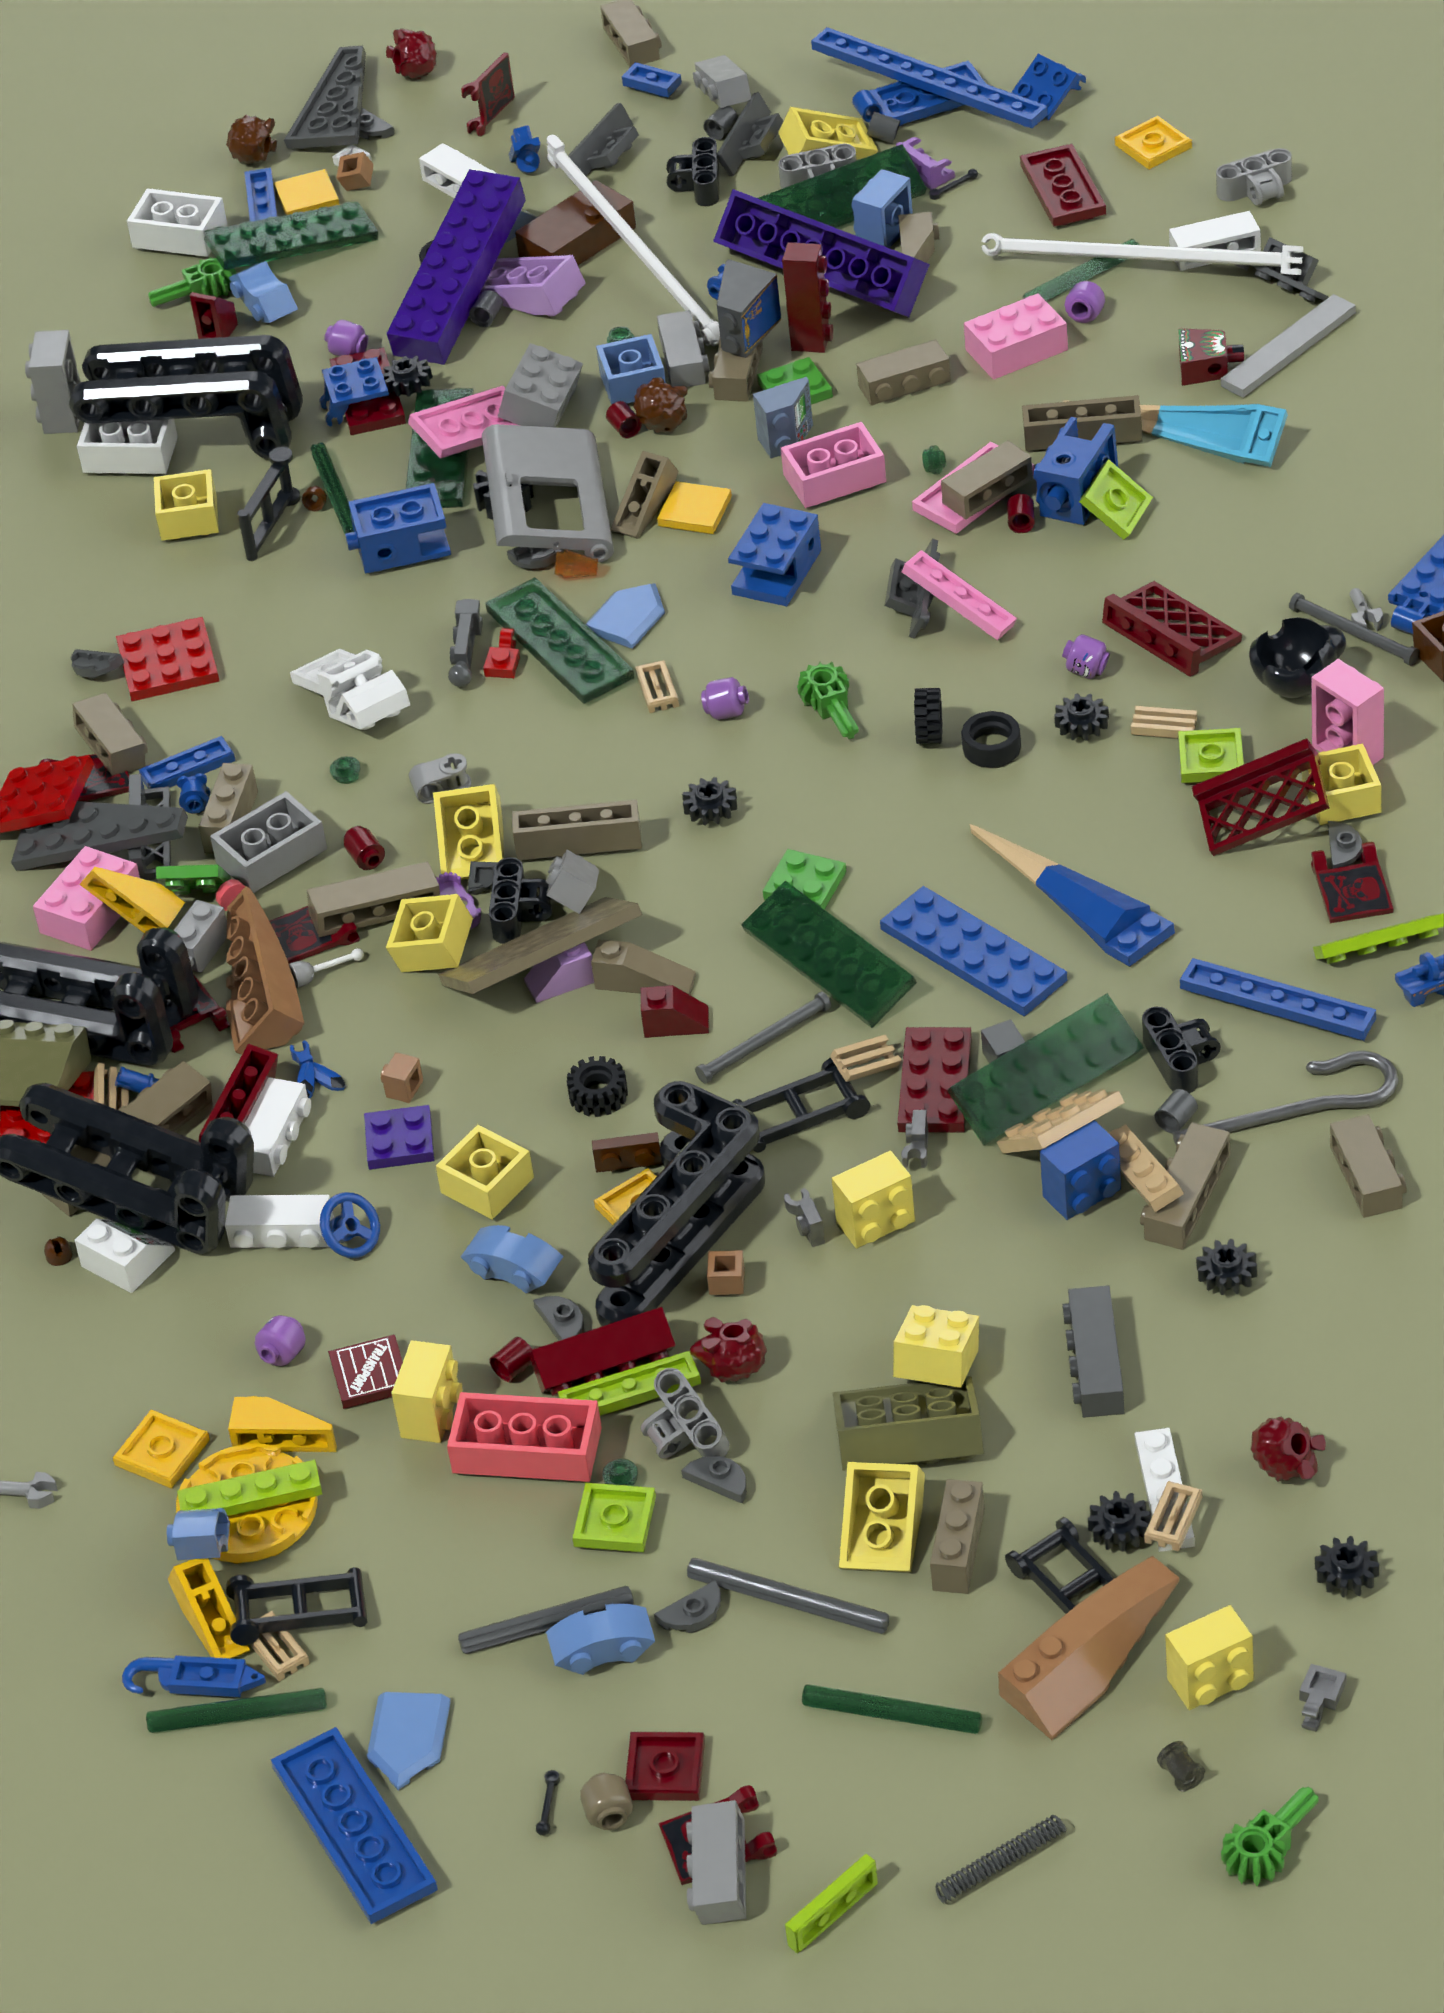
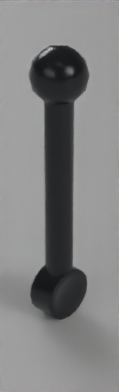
[929,169,978,200]
[536,1770,560,1836]

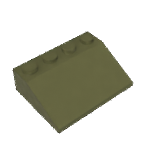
[0,1020,92,1107]
[833,1376,984,1471]

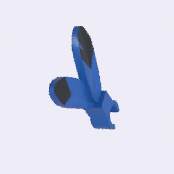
[290,1040,346,1098]

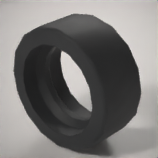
[961,711,1021,768]

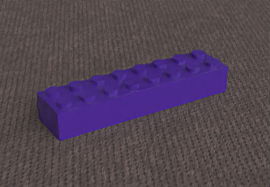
[386,169,526,365]
[713,189,930,317]

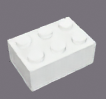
[127,189,227,257]
[77,419,178,474]

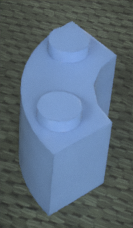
[229,261,298,323]
[461,1225,563,1293]
[167,1508,230,1560]
[546,1604,655,1675]

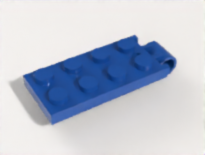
[852,60,986,126]
[1388,535,1444,634]

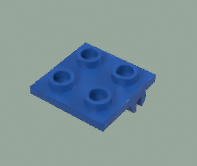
[1011,53,1086,120]
[320,357,389,426]

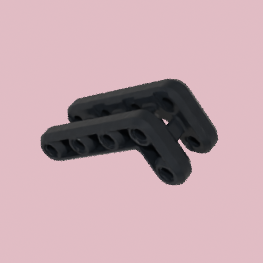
[69,335,303,459]
[0,927,199,1065]
[588,1081,765,1326]
[0,1083,254,1254]

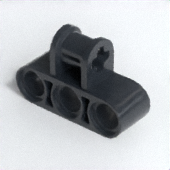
[666,137,719,206]
[489,857,552,944]
[1142,1006,1221,1093]

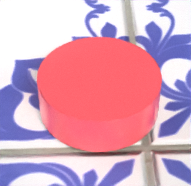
[216,879,245,911]

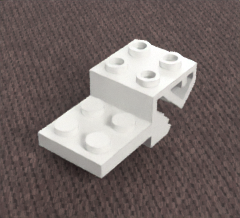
[290,649,410,730]

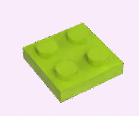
[1079,459,1153,540]
[1178,728,1244,783]
[572,1483,656,1552]

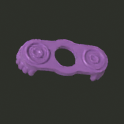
[436,872,481,929]

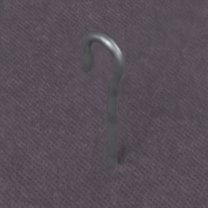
[1173,1051,1398,1145]

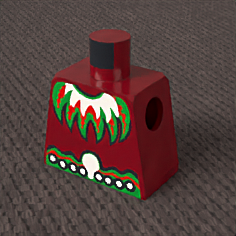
[1178,328,1244,386]

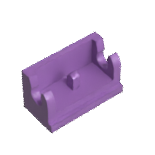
[896,137,955,190]

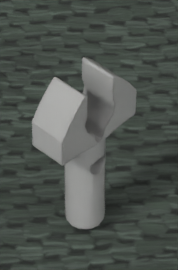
[1350,588,1383,631]
[0,1472,58,1509]

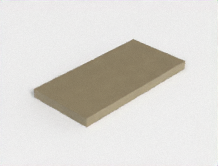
[438,897,642,994]

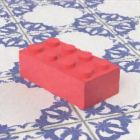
[447,1392,602,1482]

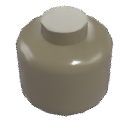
[580,1773,633,1830]

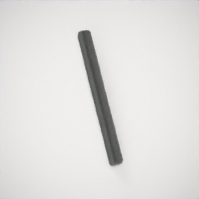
[687,1558,889,1634]

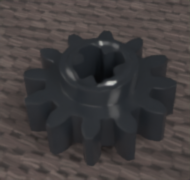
[383,356,433,397]
[1054,693,1109,741]
[682,777,738,826]
[1196,1239,1258,1295]
[1087,1491,1151,1552]
[1315,1536,1380,1598]

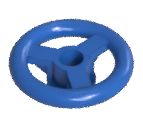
[320,1192,380,1258]

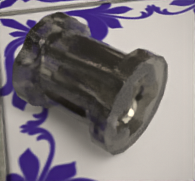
[1157,1741,1205,1792]

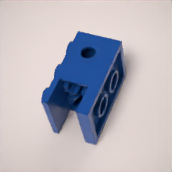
[1033,417,1119,525]
[345,483,451,574]
[728,503,821,607]

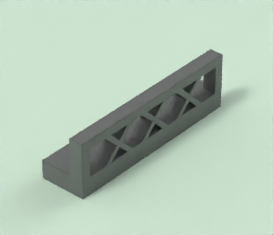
[129,774,171,880]

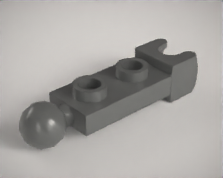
[448,599,483,687]

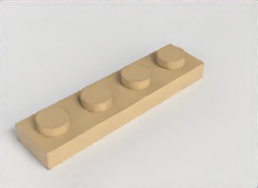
[1109,1124,1184,1212]

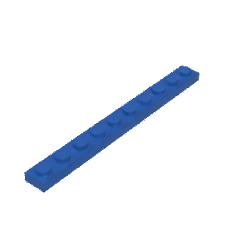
[811,27,1048,129]

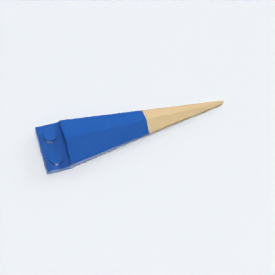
[970,824,1175,967]

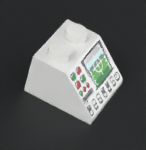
[75,1219,175,1293]

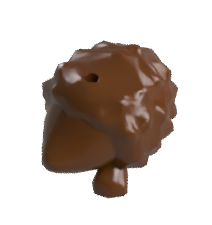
[226,114,277,164]
[633,378,687,433]

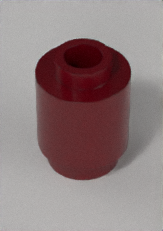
[344,826,385,870]

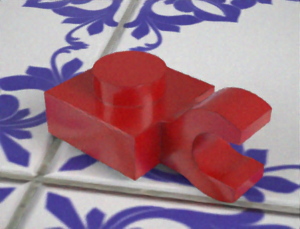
[483,628,520,679]

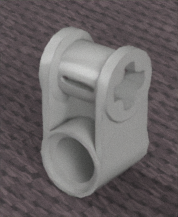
[409,753,471,804]

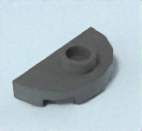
[359,108,395,139]
[507,542,564,569]
[71,649,124,679]
[1328,821,1362,869]
[533,1296,584,1341]
[681,1456,747,1504]
[654,1580,721,1633]

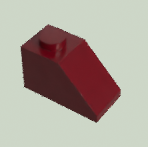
[189,292,238,339]
[640,985,709,1038]

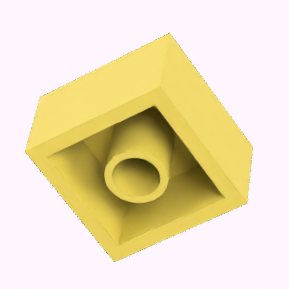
[154,469,219,541]
[1302,743,1381,825]
[386,894,473,972]
[436,1125,534,1220]
[832,1150,915,1249]
[893,1305,979,1388]
[392,1340,462,1443]
[1165,1605,1254,1710]

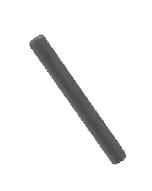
[458,1586,633,1654]

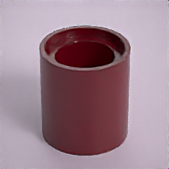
[606,401,642,438]
[1008,494,1035,533]
[489,1337,533,1382]

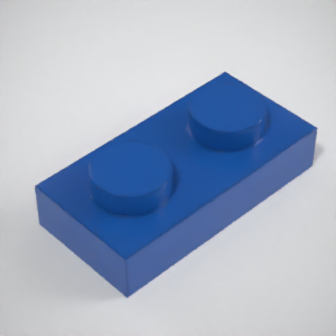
[622,62,682,98]

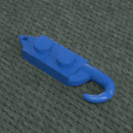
[122,1655,266,1697]

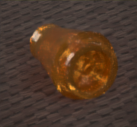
[555,549,598,578]

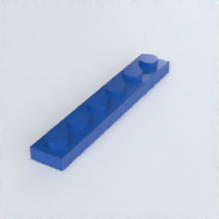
[1180,958,1376,1041]

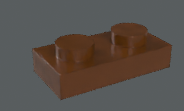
[592,1132,662,1173]

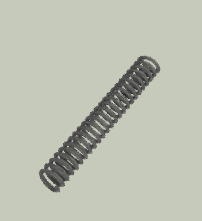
[935,1815,1066,1904]

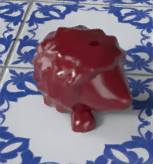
[386,28,437,79]
[690,1317,767,1383]
[1251,1416,1326,1482]

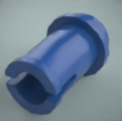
[115,1066,159,1093]

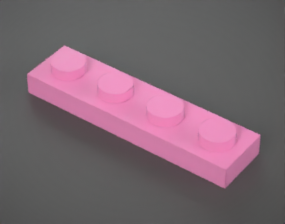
[902,550,1017,640]

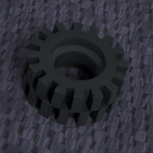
[914,688,942,744]
[567,1056,628,1117]

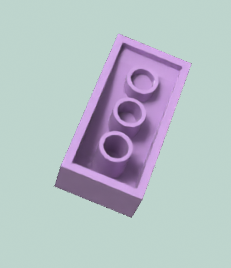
[478,255,586,316]

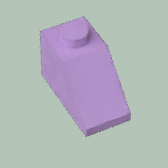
[524,942,594,1003]

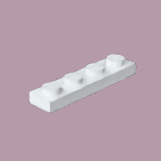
[1134,1428,1195,1552]

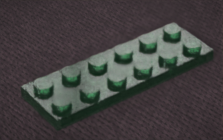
[758,144,927,228]
[204,201,378,270]
[406,388,474,508]
[485,577,634,704]
[741,881,917,1028]
[947,993,1144,1146]

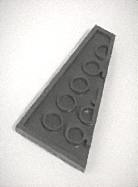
[284,45,366,149]
[11,801,188,871]

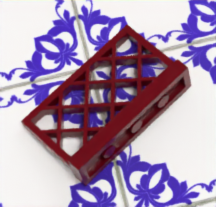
[1102,581,1242,677]
[1191,738,1330,856]

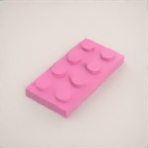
[408,386,520,458]
[912,442,1035,534]

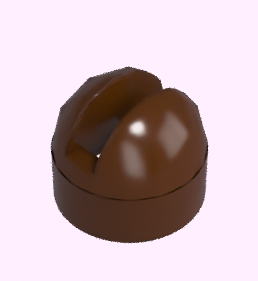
[302,486,327,511]
[44,1236,73,1266]

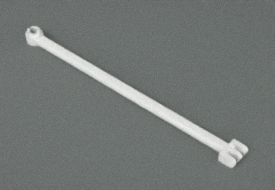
[547,135,720,346]
[981,233,1303,275]

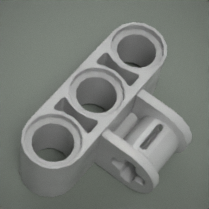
[778,143,857,200]
[1216,148,1292,206]
[640,1368,729,1458]

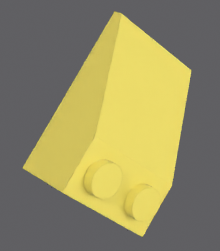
[778,107,878,160]
[433,784,504,880]
[839,1462,925,1572]

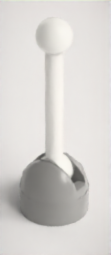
[289,948,364,988]

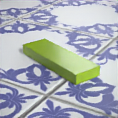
[785,1854,878,1953]

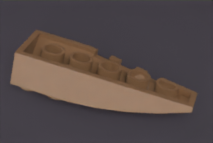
[226,886,305,1054]
[998,1556,1179,1740]

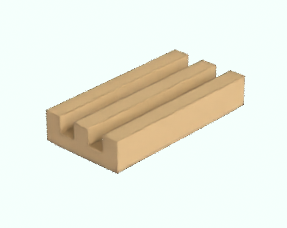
[635,660,679,713]
[1131,706,1197,738]
[830,1035,902,1082]
[94,1063,129,1110]
[1144,1481,1202,1551]
[250,1611,310,1682]

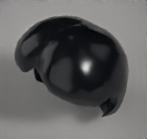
[1249,617,1346,698]

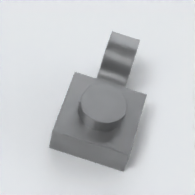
[901,1110,928,1168]
[784,1188,825,1247]
[1299,1664,1347,1731]

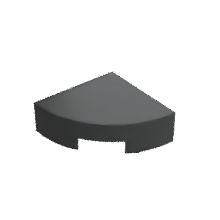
[468,861,498,895]

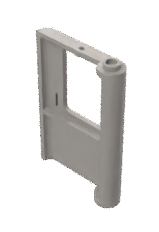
[482,424,614,562]

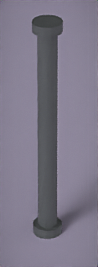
[1289,593,1420,666]
[695,991,831,1084]

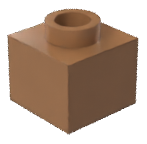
[336,152,374,191]
[381,1052,423,1103]
[707,1250,745,1295]

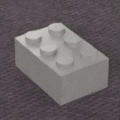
[25,330,81,434]
[497,343,583,428]
[210,791,327,893]

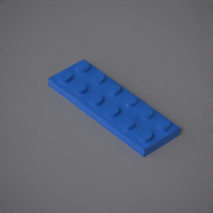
[880,886,1067,1016]
[271,1727,438,1924]

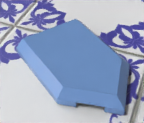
[582,583,665,649]
[367,1692,451,1790]

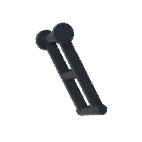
[237,447,301,561]
[732,1058,870,1153]
[1005,1517,1114,1614]
[226,1567,367,1645]

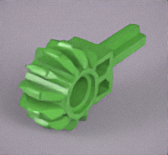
[148,256,237,307]
[797,661,859,739]
[1221,1787,1319,1886]

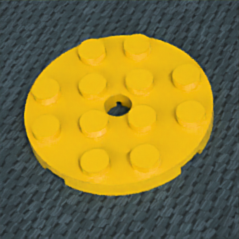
[176,1443,318,1564]

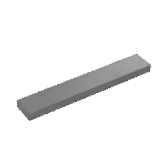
[1221,294,1356,398]

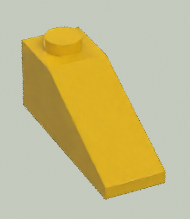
[79,867,185,933]
[228,1396,337,1452]
[168,1558,250,1659]

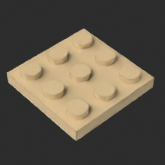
[997,1089,1125,1153]

